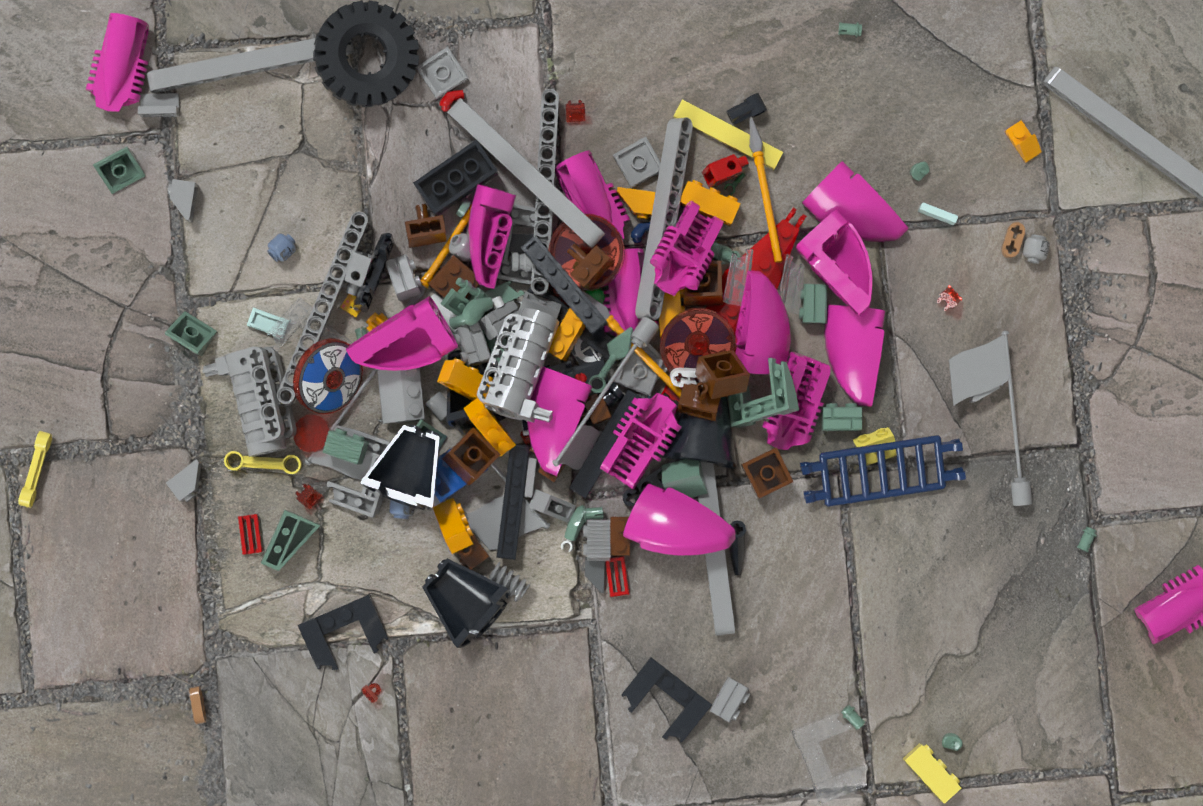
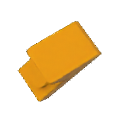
[1005,120,1042,163]

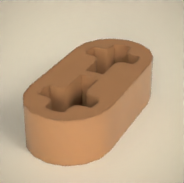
[1001,222,1025,258]
[189,686,206,724]

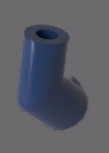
[631,222,650,243]

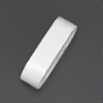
[670,367,703,387]

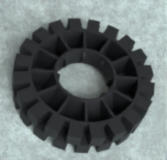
[313,0,419,107]

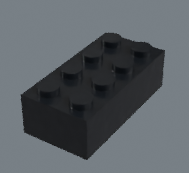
[413,140,499,216]

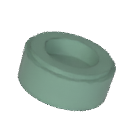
[456,199,472,217]

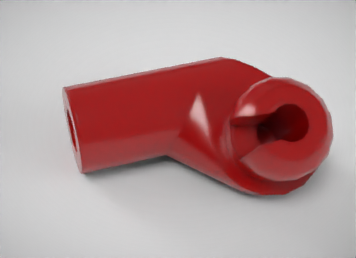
[440,90,465,112]

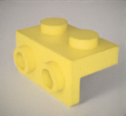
[853,427,897,465]

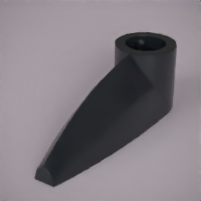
[729,520,746,575]

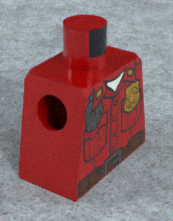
[701,154,749,189]

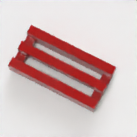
[238,514,263,555]
[605,556,629,597]

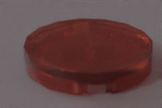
[293,414,330,453]

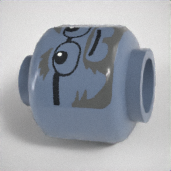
[267,233,296,262]
[389,500,415,519]

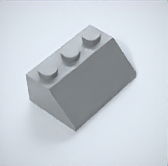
[377,368,425,424]

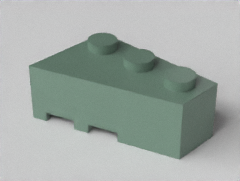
[261,509,320,571]

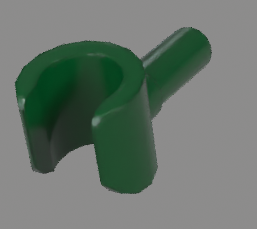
[724,172,746,195]

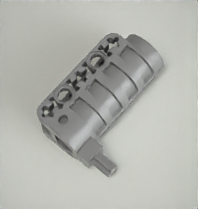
[477,308,559,423]
[203,347,297,457]

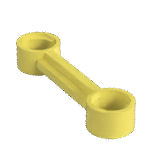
[18,431,52,508]
[224,451,302,474]

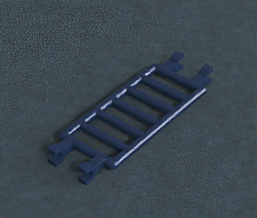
[800,435,966,507]

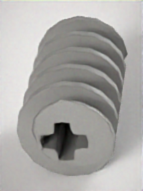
[489,562,531,602]

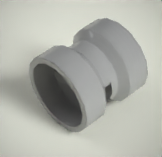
[510,252,532,271]

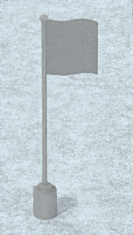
[552,317,659,470]
[949,331,1032,506]
[305,368,377,480]
[426,392,550,550]

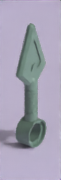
[589,327,633,393]

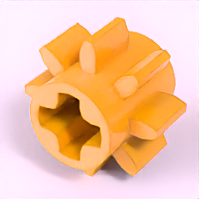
[366,312,388,331]

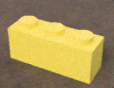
[903,743,961,804]

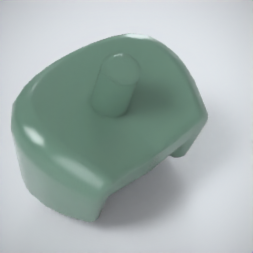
[910,162,930,181]
[942,733,963,751]

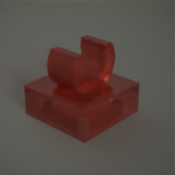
[565,100,585,122]
[937,285,962,311]
[296,484,322,510]

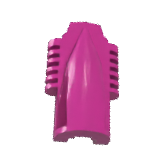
[86,13,149,112]
[555,150,630,240]
[650,201,724,296]
[603,248,659,337]
[762,352,831,450]
[600,393,682,490]
[1134,565,1203,644]

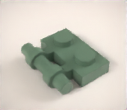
[440,278,488,316]

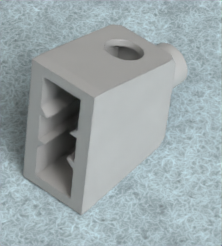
[344,250,377,296]

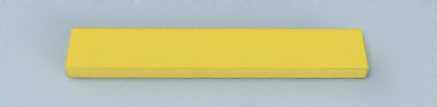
[673,100,783,170]

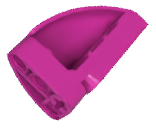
[802,161,909,242]
[468,184,516,289]
[796,210,873,316]
[735,270,791,374]
[346,296,458,371]
[824,305,885,407]
[527,367,592,476]
[623,484,735,555]

